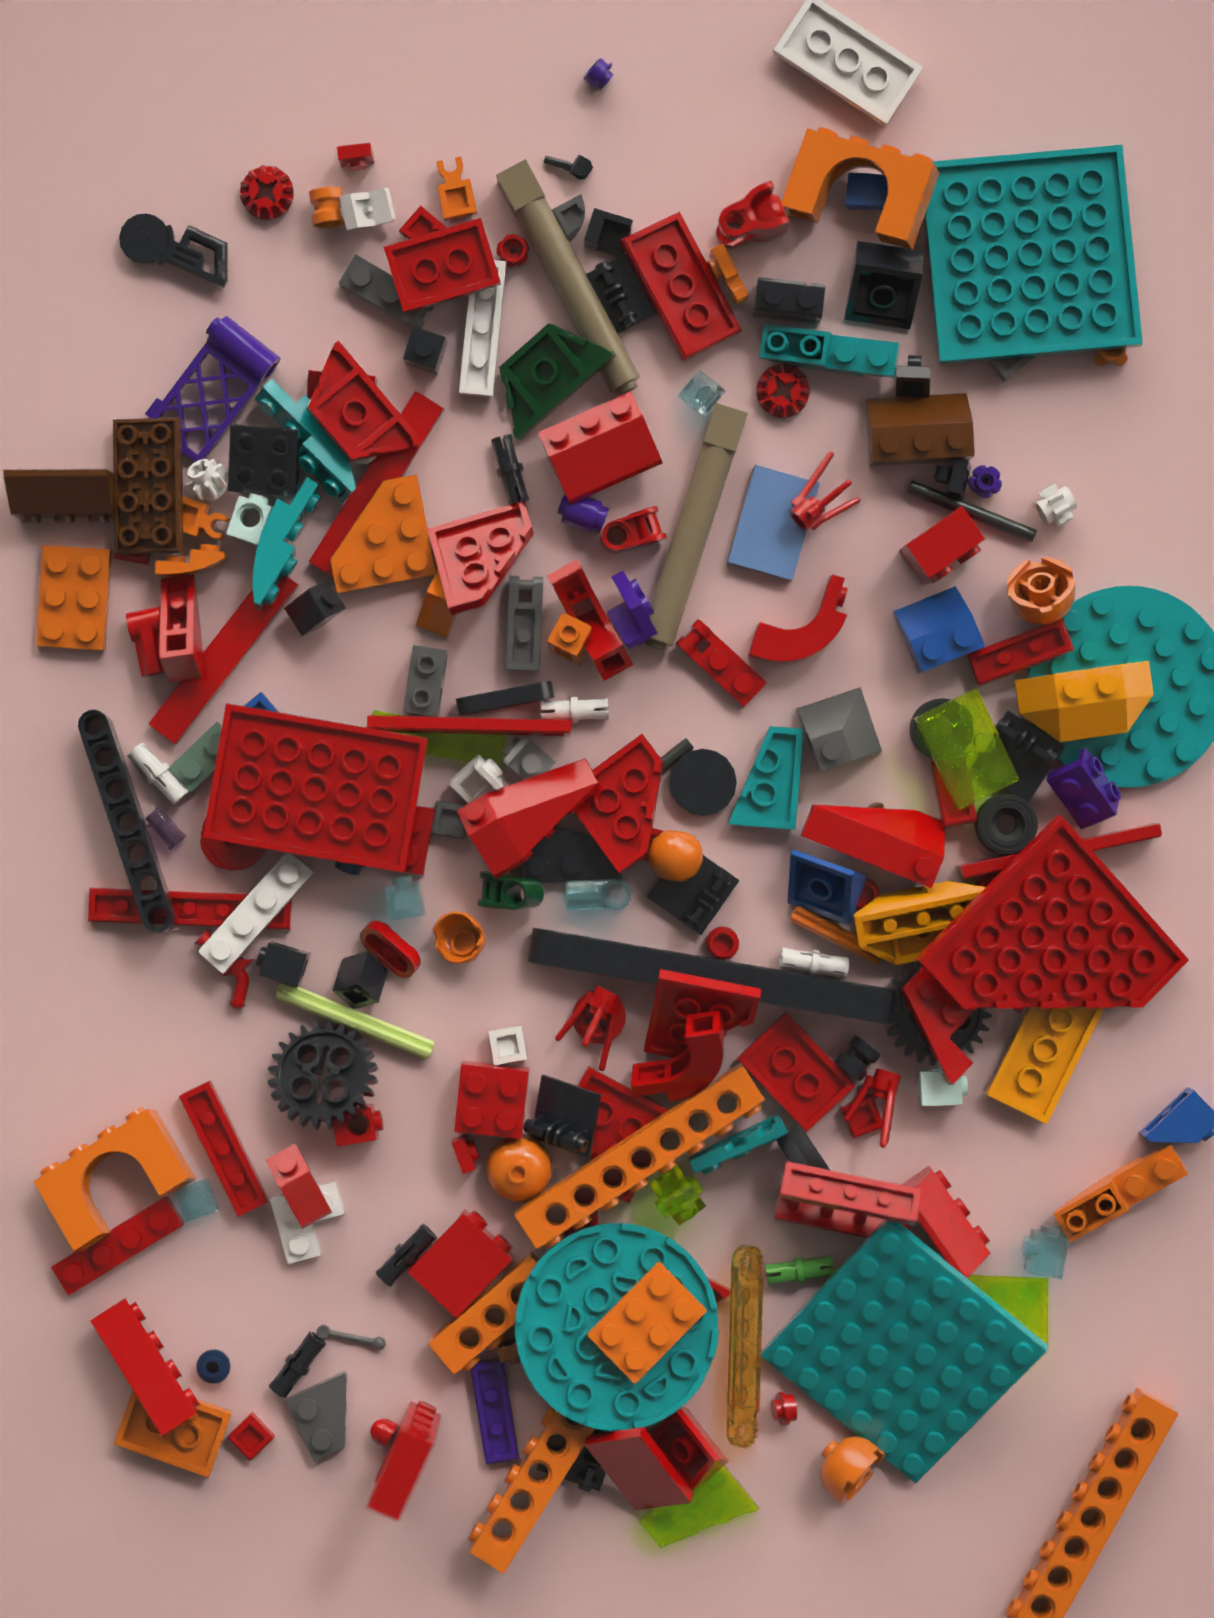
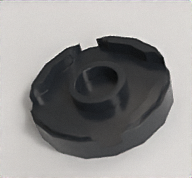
[669,749,737,816]

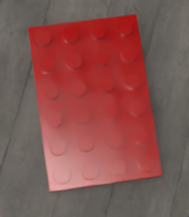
[203,703,429,873]

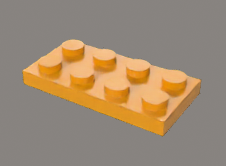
[985,1007,1105,1124]

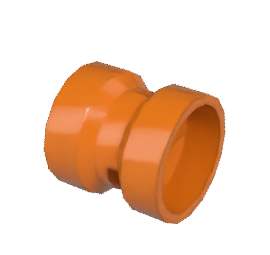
[309,187,345,228]

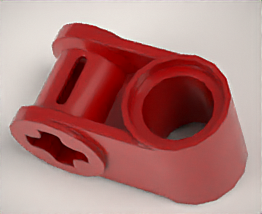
[600,506,667,554]

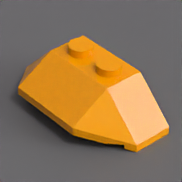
[1014,661,1154,742]
[853,881,985,965]

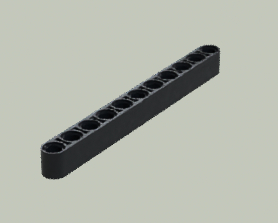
[527,928,896,1024]

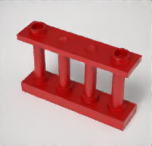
[774,1161,922,1238]

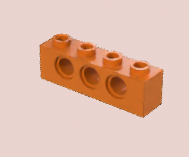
[428,1251,539,1375]

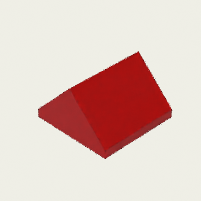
[651,1406,729,1492]

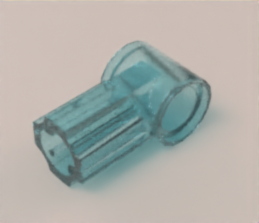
[565,878,633,910]

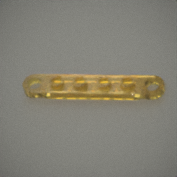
[727,1245,764,1448]

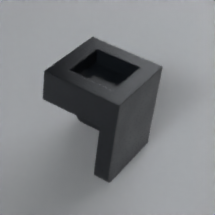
[584,208,633,257]
[332,951,388,1009]

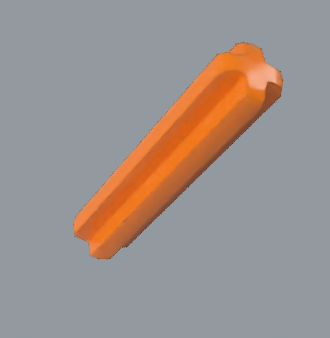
[790,906,881,964]

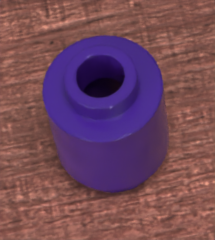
[557,495,609,534]

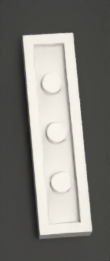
[459,260,506,398]
[198,852,314,974]

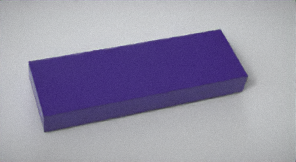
[470,1358,519,1465]

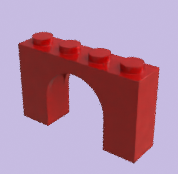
[367,1401,441,1521]

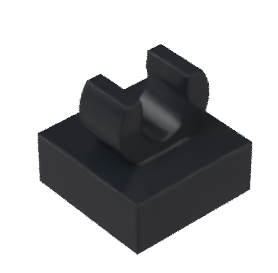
[896,355,931,397]
[934,458,972,499]

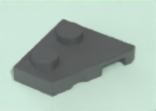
[286,1371,348,1461]

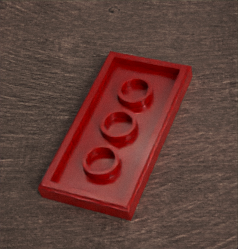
[619,211,743,362]

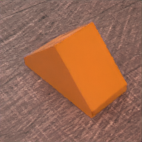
[416,571,457,638]

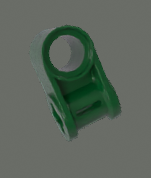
[477,871,544,910]

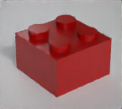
[899,506,985,584]
[454,1061,530,1139]

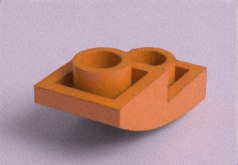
[155,544,229,577]

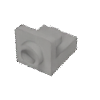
[502,735,556,779]

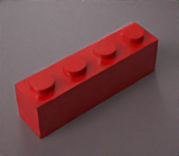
[90,1298,200,1438]

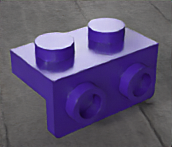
[607,571,658,649]
[1046,747,1121,830]

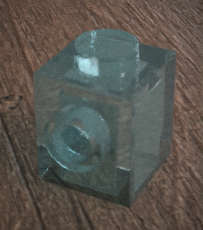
[384,875,426,920]
[1021,1225,1069,1280]

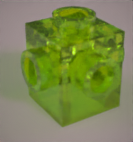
[649,1164,707,1226]

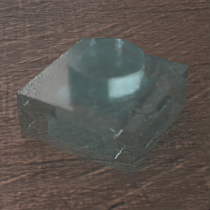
[678,370,726,417]
[175,1177,220,1222]

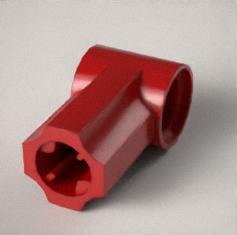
[126,606,165,677]

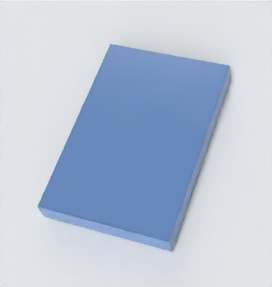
[727,465,820,581]

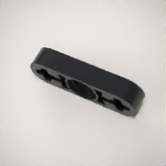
[456,681,555,716]

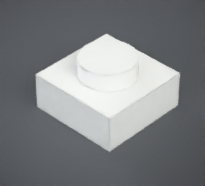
[488,1025,528,1065]

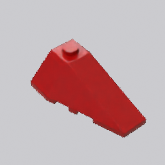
[457,758,600,879]
[800,804,945,888]

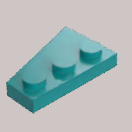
[728,726,804,830]
[688,1113,788,1174]

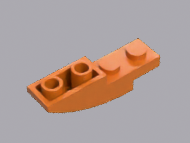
[1053,1143,1189,1243]

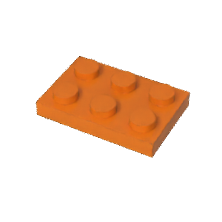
[36,545,112,651]
[586,1261,707,1384]
[113,1390,233,1478]

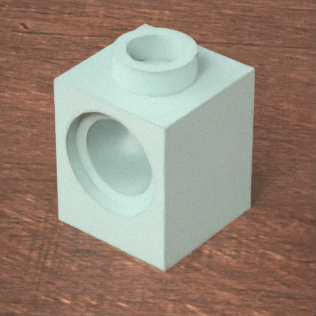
[226,493,273,546]
[917,1068,968,1106]

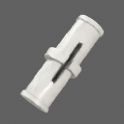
[541,697,609,723]
[127,742,189,806]
[778,947,849,979]

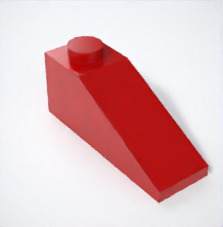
[159,574,203,683]

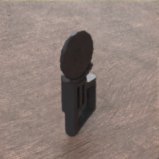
[119,213,228,288]

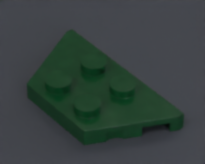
[499,323,617,440]

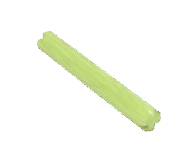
[275,982,434,1059]

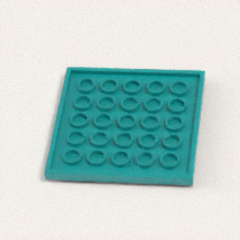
[924,145,1143,364]
[760,1220,1048,1484]

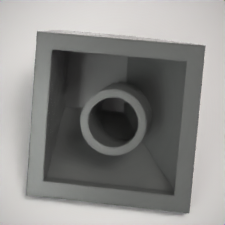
[797,687,882,772]

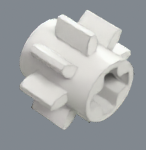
[185,459,228,501]
[1035,483,1077,527]

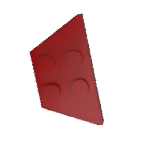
[306,340,424,462]

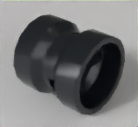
[835,1035,881,1081]

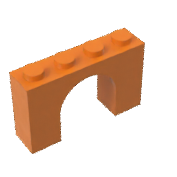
[781,127,939,250]
[33,1107,196,1251]

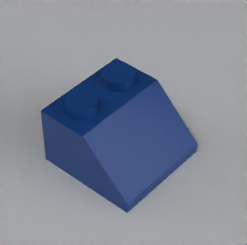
[893,586,985,674]

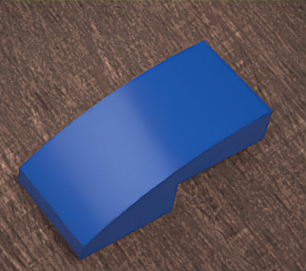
[845,173,888,211]

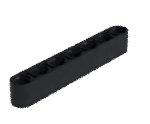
[78,709,177,934]

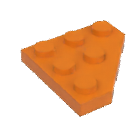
[330,474,436,593]

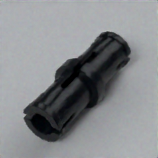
[491,434,530,505]
[375,1224,437,1287]
[269,1331,326,1398]

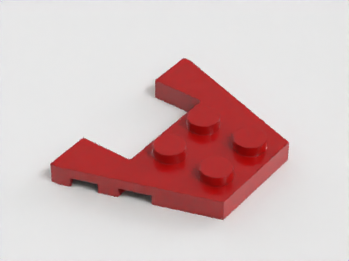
[900,967,1025,1085]

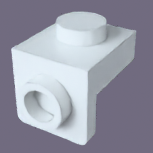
[339,188,395,230]
[449,754,503,803]

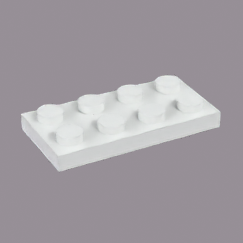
[773,0,923,127]

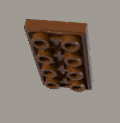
[113,417,184,556]

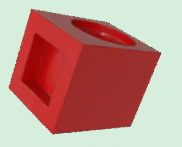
[333,1103,384,1147]

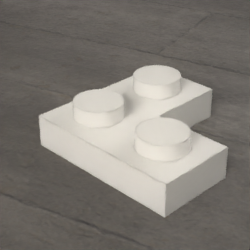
[270,1180,345,1264]

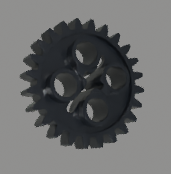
[886,961,992,1066]
[268,1020,378,1130]

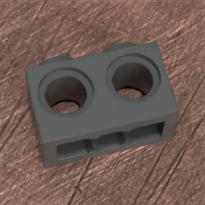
[403,645,449,717]

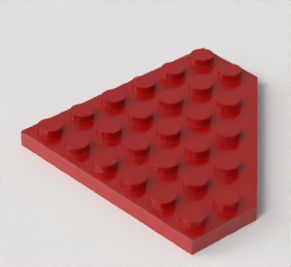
[915,815,1189,1009]

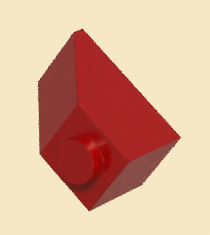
[265,1144,332,1229]

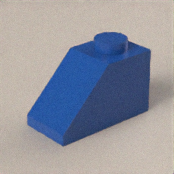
[1139,1087,1214,1143]

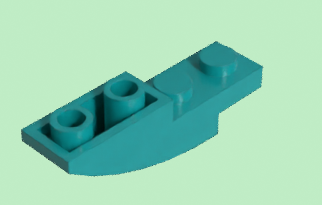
[759,324,900,379]
[254,379,356,503]
[253,477,321,611]

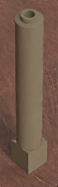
[496,159,640,396]
[645,403,748,651]

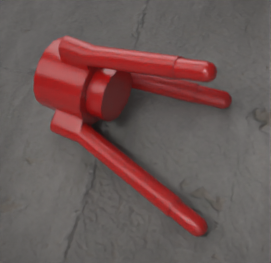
[789,451,860,532]
[555,986,622,1071]
[844,1068,902,1148]

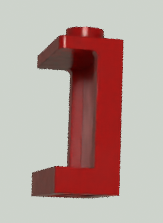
[408,1209,513,1319]

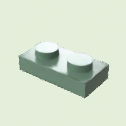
[169,722,222,793]

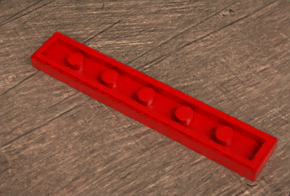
[308,390,445,577]
[148,575,300,745]
[367,715,571,737]
[957,823,1162,879]
[88,888,292,930]

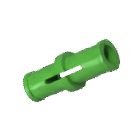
[765,1255,835,1286]

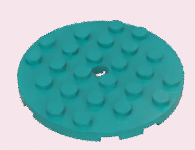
[1027,586,1214,787]
[515,1223,719,1431]

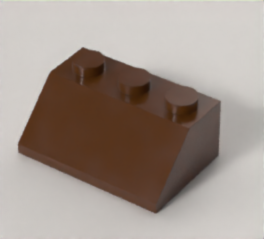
[865,393,975,467]
[3,469,114,524]

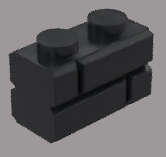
[753,277,826,324]

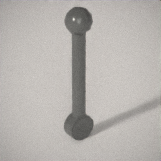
[317,1325,386,1350]

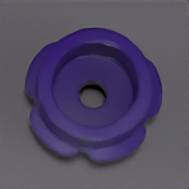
[583,58,614,89]
[969,465,1002,498]

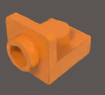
[547,613,592,666]

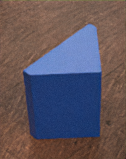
[787,850,867,925]

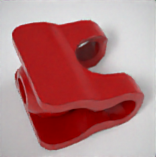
[716,181,790,249]

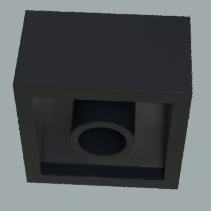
[844,241,924,330]

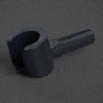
[544,155,593,180]

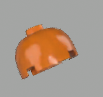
[1007,557,1076,625]
[486,1134,552,1202]
[820,1436,885,1505]

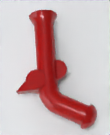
[194,929,253,1010]

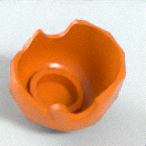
[648,830,703,882]
[433,911,485,965]

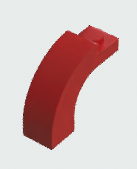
[547,559,633,681]
[747,574,848,663]
[631,1010,724,1102]

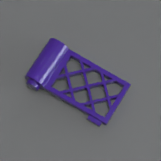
[145,316,281,462]

